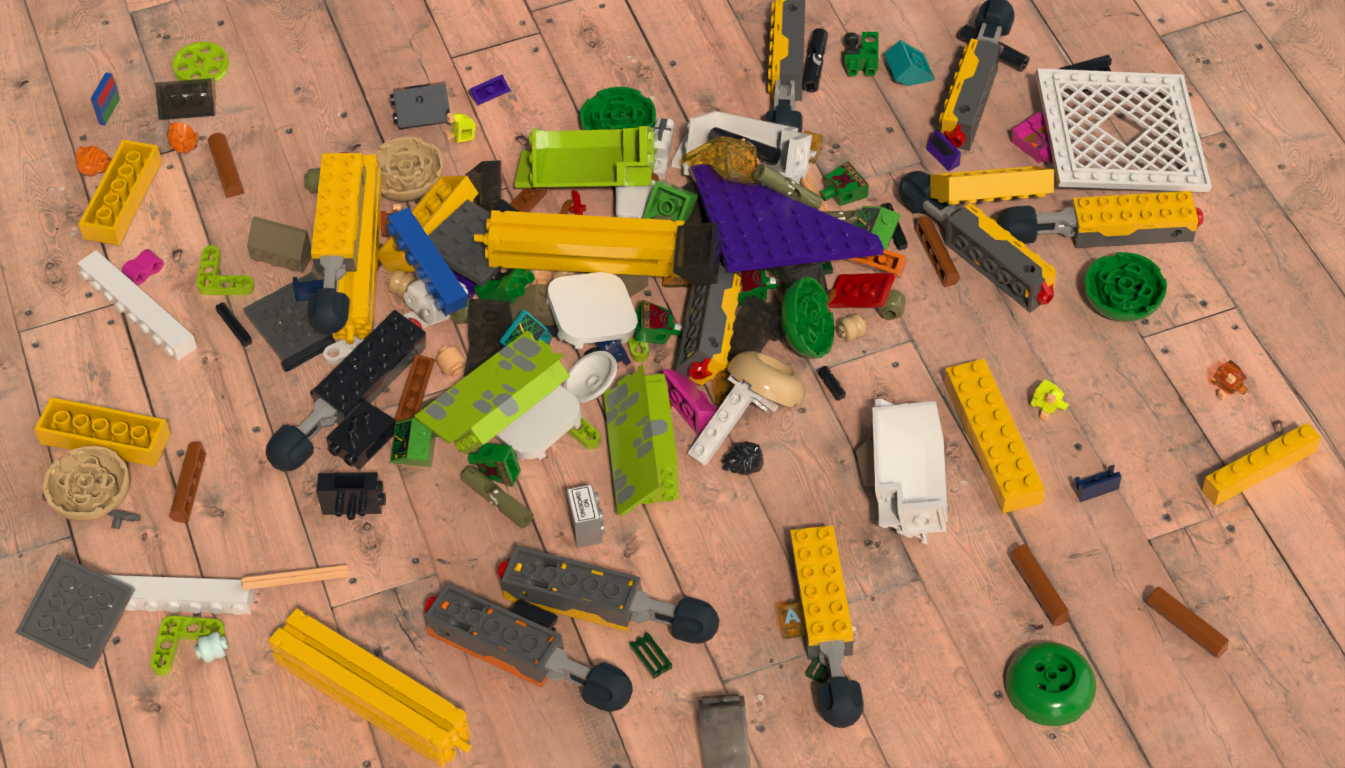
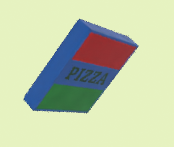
[91,72,120,126]

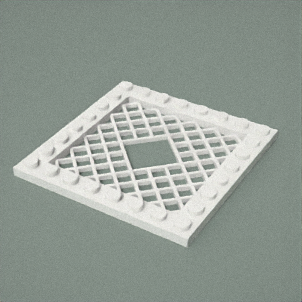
[1036,68,1212,192]

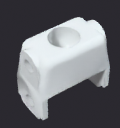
[616,180,655,218]
[403,280,468,325]

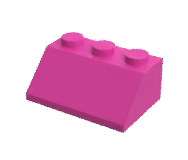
[663,369,718,437]

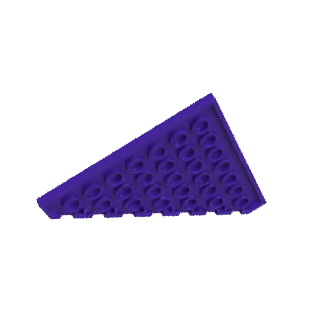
[690,164,884,273]

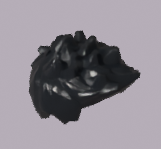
[721,441,764,476]

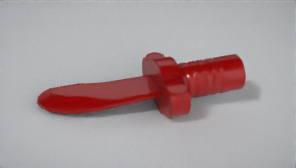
[569,190,587,215]

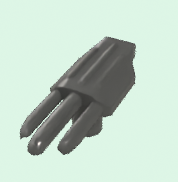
[93,508,141,529]

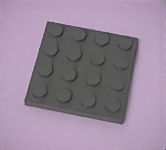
[428,199,502,287]
[243,272,333,362]
[15,554,135,669]

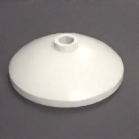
[563,351,617,403]

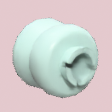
[194,632,229,663]

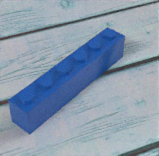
[386,207,468,316]

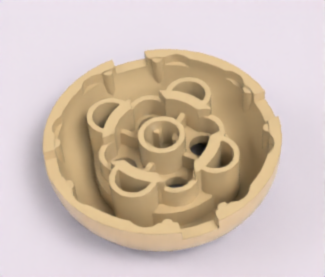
[371,137,444,201]
[727,351,805,407]
[43,446,129,521]

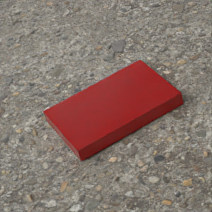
[829,273,895,308]

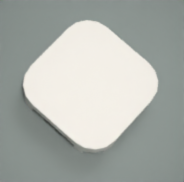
[545,272,638,349]
[494,385,582,462]

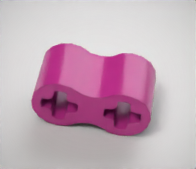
[122,249,164,285]

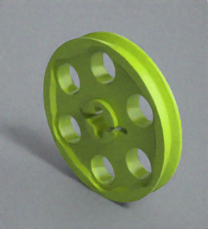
[172,42,229,87]

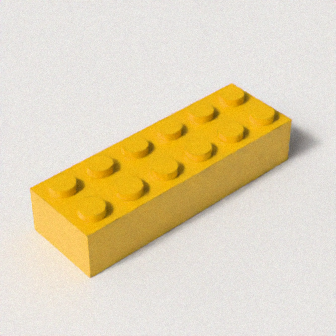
[78,139,162,246]
[930,166,1054,204]
[378,175,478,272]
[34,397,171,467]

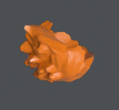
[166,122,198,153]
[75,145,111,177]

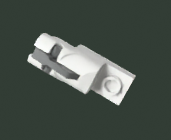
[653,118,674,179]

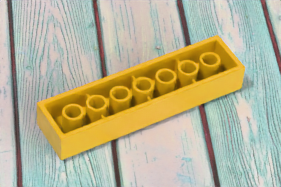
[944,358,1045,514]

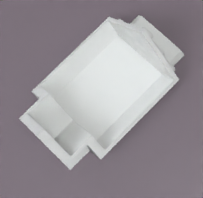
[671,111,817,191]
[872,399,948,545]

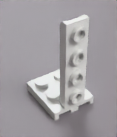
[688,375,779,465]

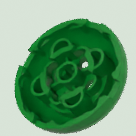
[580,87,656,130]
[1085,252,1167,322]
[781,277,834,359]
[1005,642,1096,726]

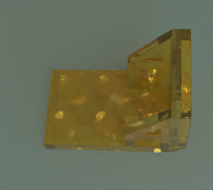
[683,135,760,186]

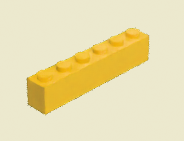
[1202,422,1321,506]

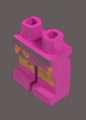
[1012,112,1053,164]

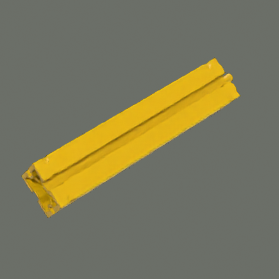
[332,154,382,344]
[474,210,684,278]
[268,608,471,768]

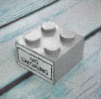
[567,484,605,548]

